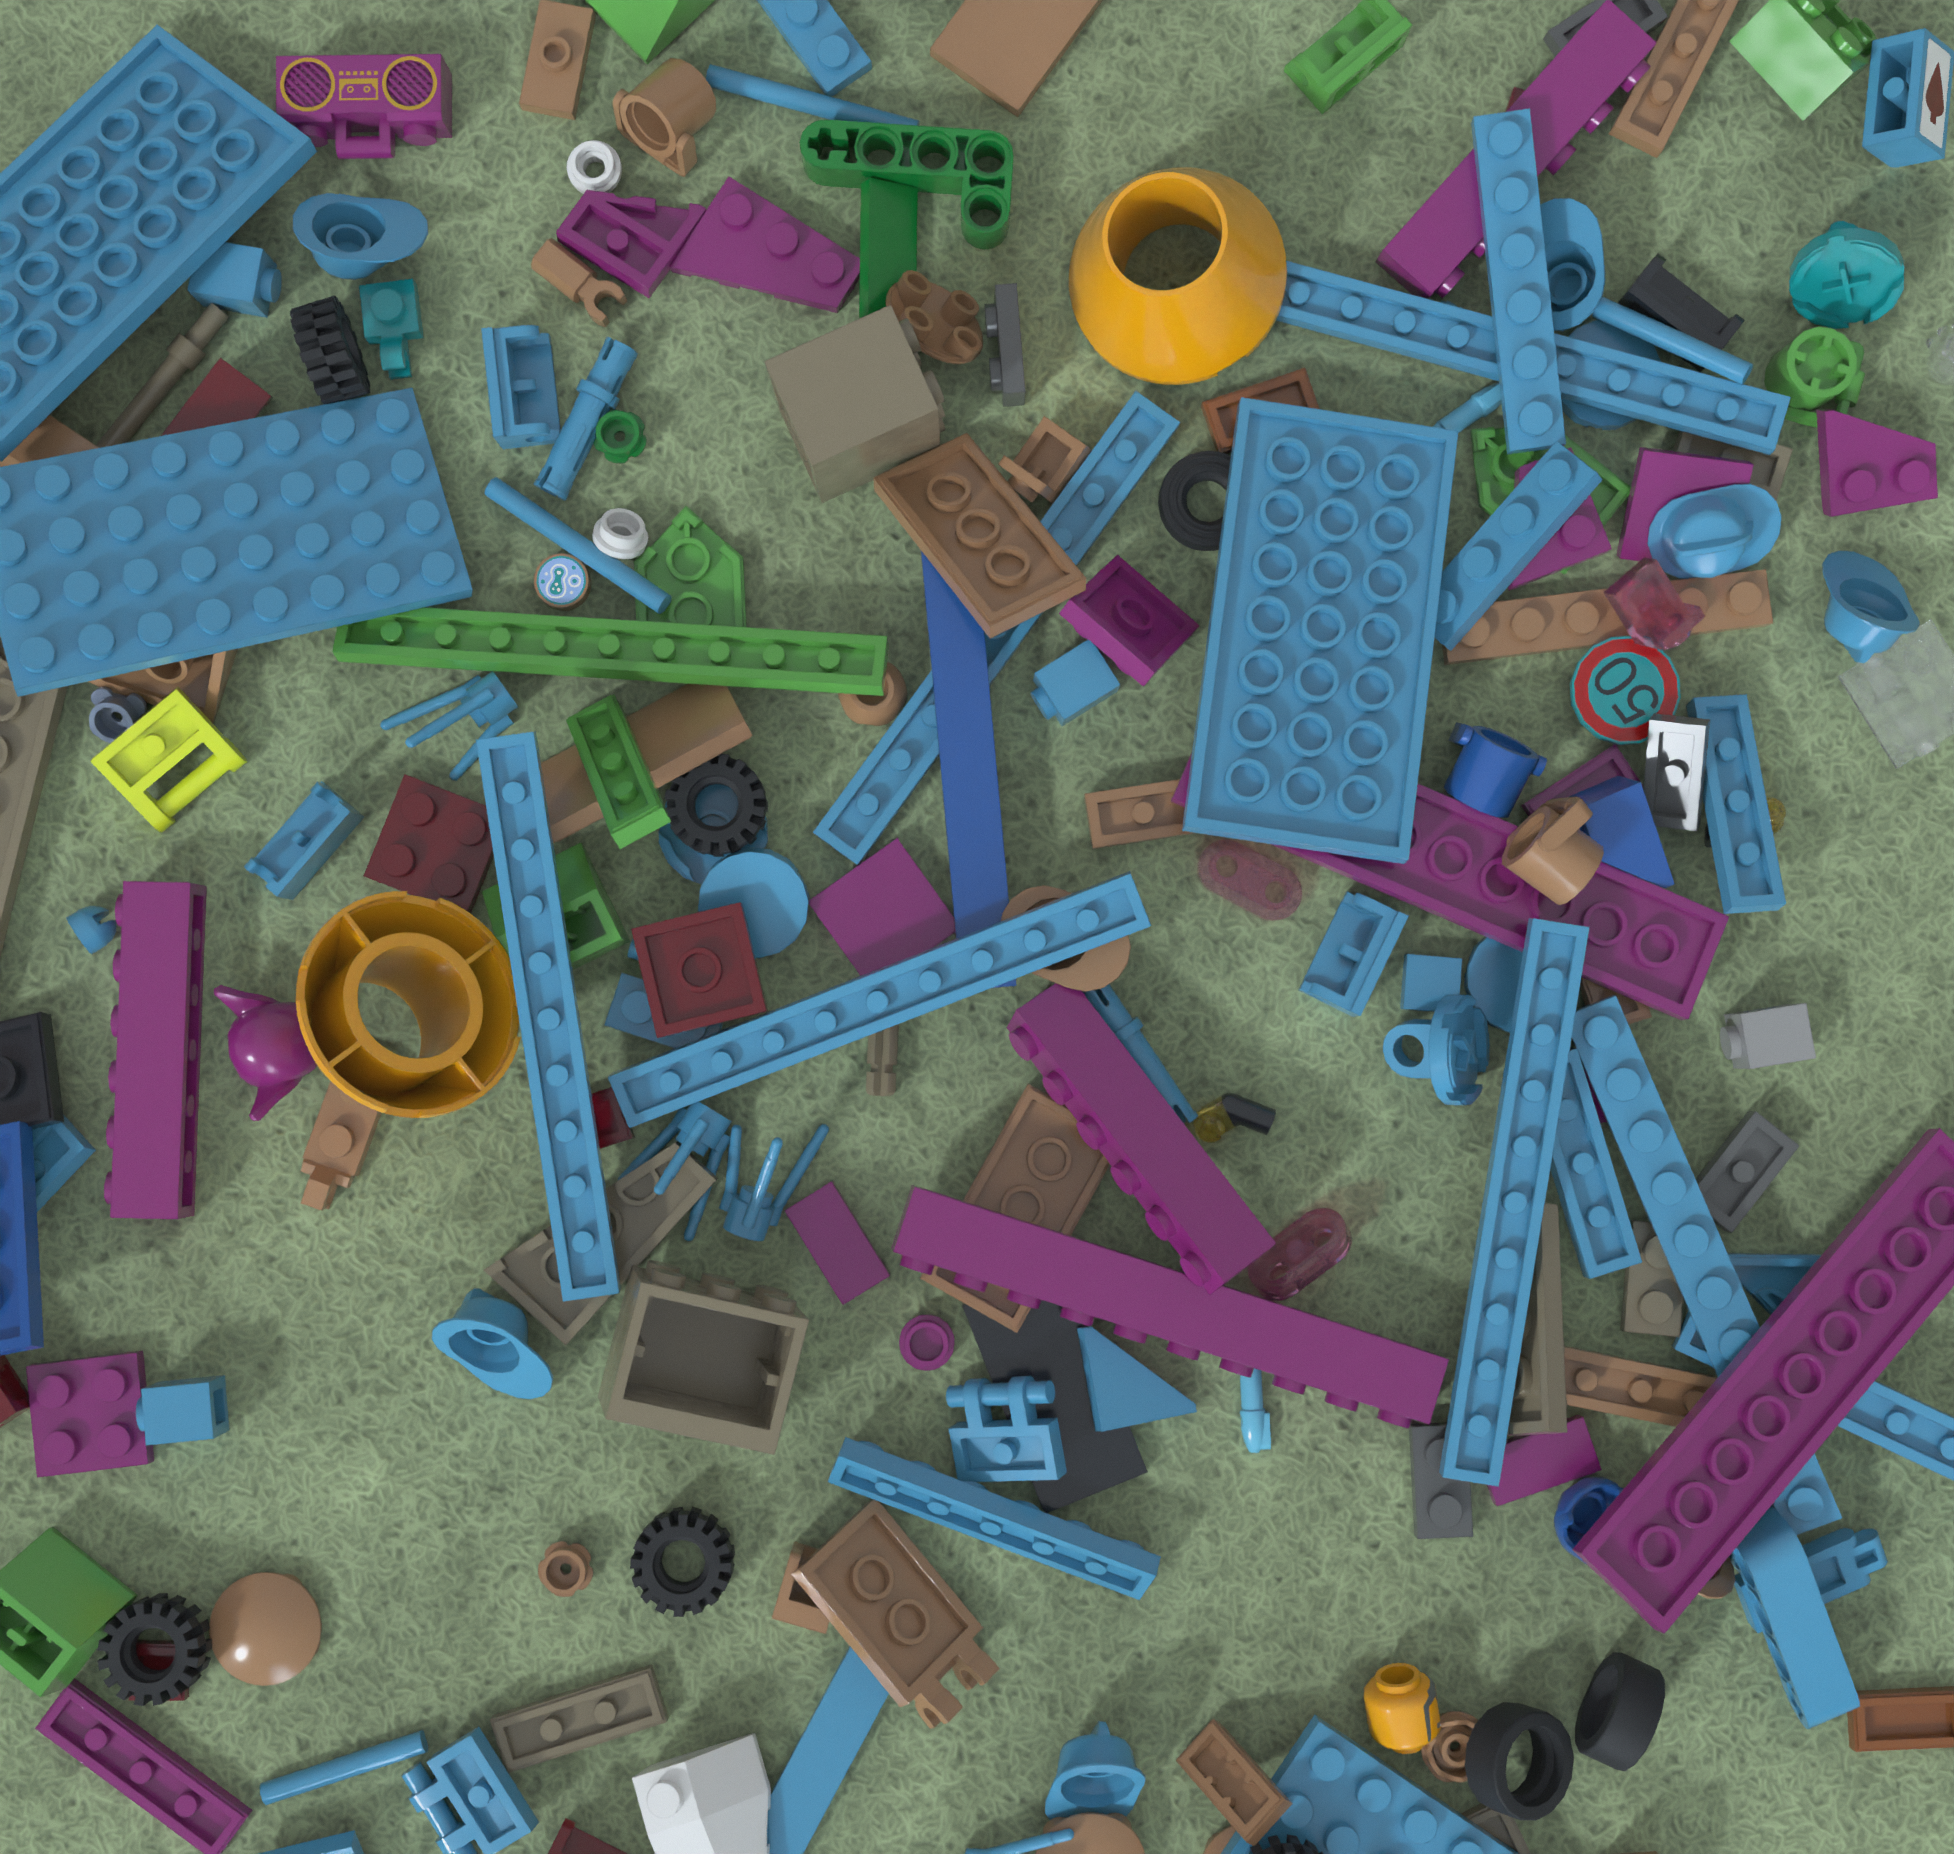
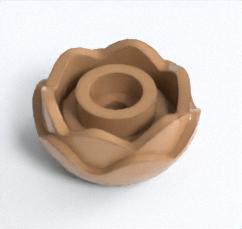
[838,661,907,726]
[1421,1711,1478,1783]

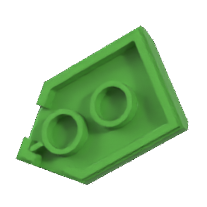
[1470,427,1631,574]
[634,506,747,627]

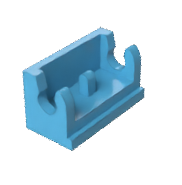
[481,325,561,449]
[244,781,364,900]
[1298,891,1409,1017]

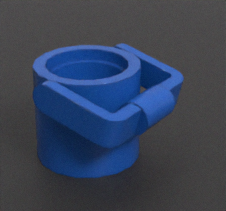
[1444,722,1547,818]

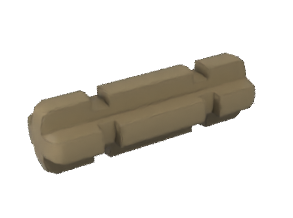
[866,1024,899,1096]

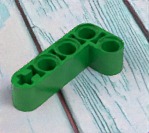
[799,120,1014,250]

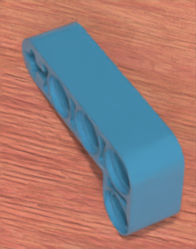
[1729,1505,1860,1729]

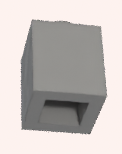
[1720,1003,1816,1069]

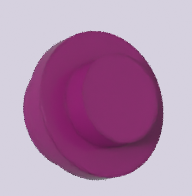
[899,1314,955,1371]

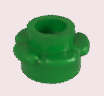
[594,410,647,464]

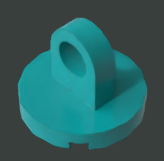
[1789,221,1904,329]

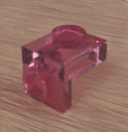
[1603,557,1705,651]

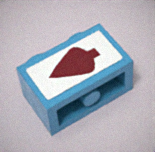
[1862,28,1954,168]

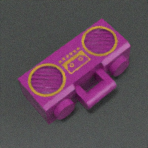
[276,54,452,159]

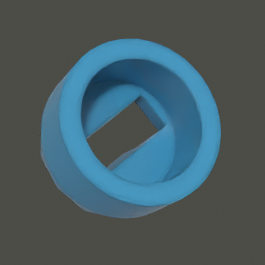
[66,906,117,954]

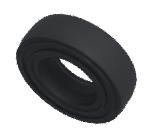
[1158,451,1231,551]

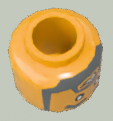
[1364,1663,1441,1754]

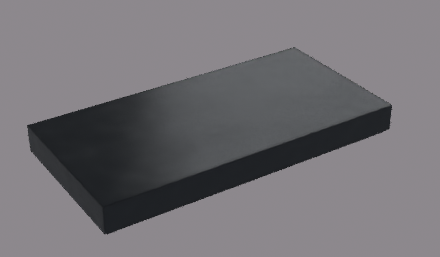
[962,1300,1148,1513]

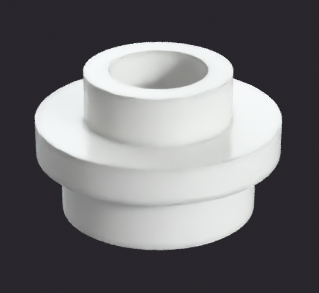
[567,140,622,194]
[592,508,648,559]

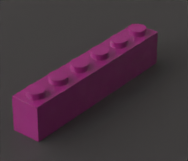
[1375,0,1657,299]
[104,881,207,1219]
[1006,983,1276,1295]

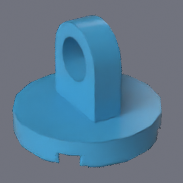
[1383,995,1489,1106]

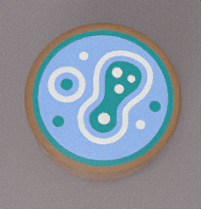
[534,553,591,611]

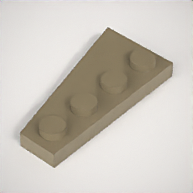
[484,1141,718,1345]
[1507,1203,1567,1437]

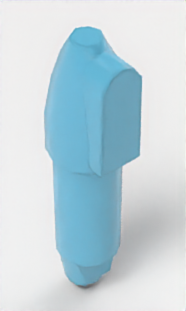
[1433,382,1502,433]
[1240,1368,1271,1453]

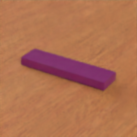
[35,1678,253,1854]

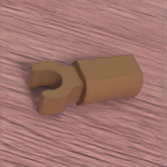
[531,238,627,327]

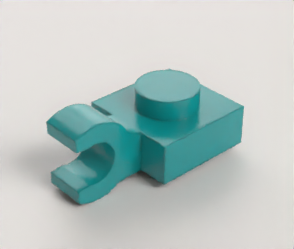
[359,278,424,380]

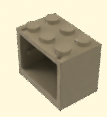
[764,305,946,503]
[598,1260,809,1455]

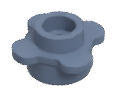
[89,687,147,743]

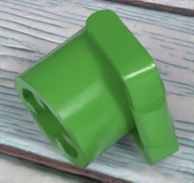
[1764,327,1865,428]

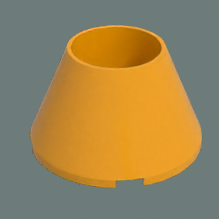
[1069,167,1287,385]
[296,891,521,1118]

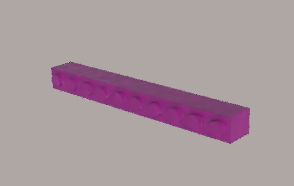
[891,1185,1449,1429]

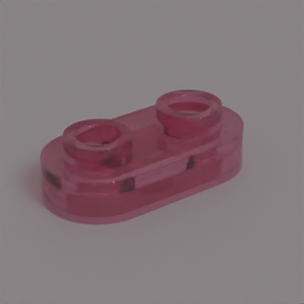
[1197,840,1302,921]
[1248,1208,1352,1301]

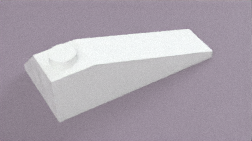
[632,1733,771,1854]

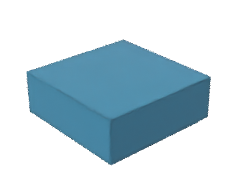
[1400,954,1462,1012]

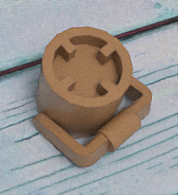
[612,58,717,177]
[1502,797,1604,905]

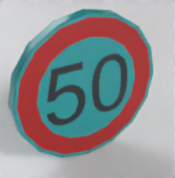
[1570,636,1681,745]

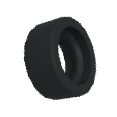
[1575,1652,1665,1771]
[1465,1702,1574,1821]

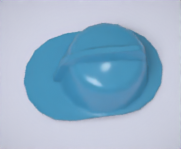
[293,193,428,280]
[1540,198,1605,331]
[1647,484,1782,579]
[1822,551,1920,663]
[432,1288,553,1399]
[1045,1721,1146,1820]

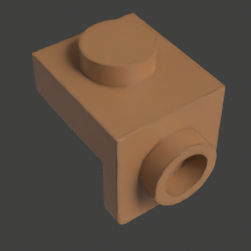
[998,416,1092,504]

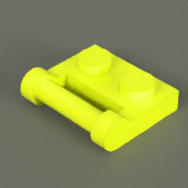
[90,687,247,833]

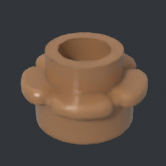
[538,1541,593,1597]

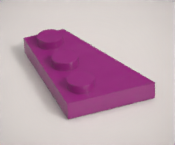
[670,176,860,313]

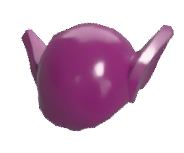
[214,985,317,1121]

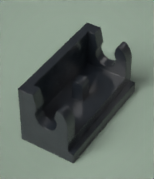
[1618,253,1745,372]

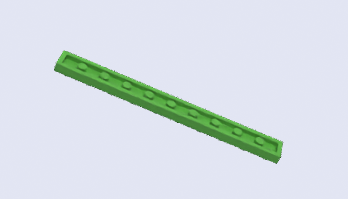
[332,608,889,696]

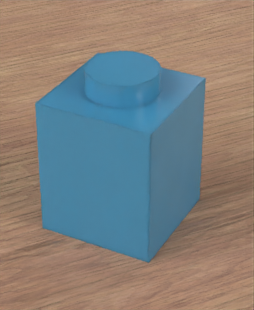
[187,242,282,318]
[1030,640,1120,726]
[136,1375,229,1446]

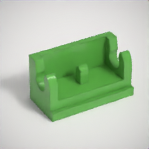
[1284,0,1412,114]

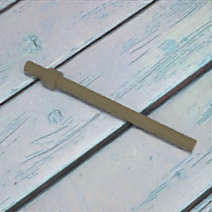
[96,303,229,448]

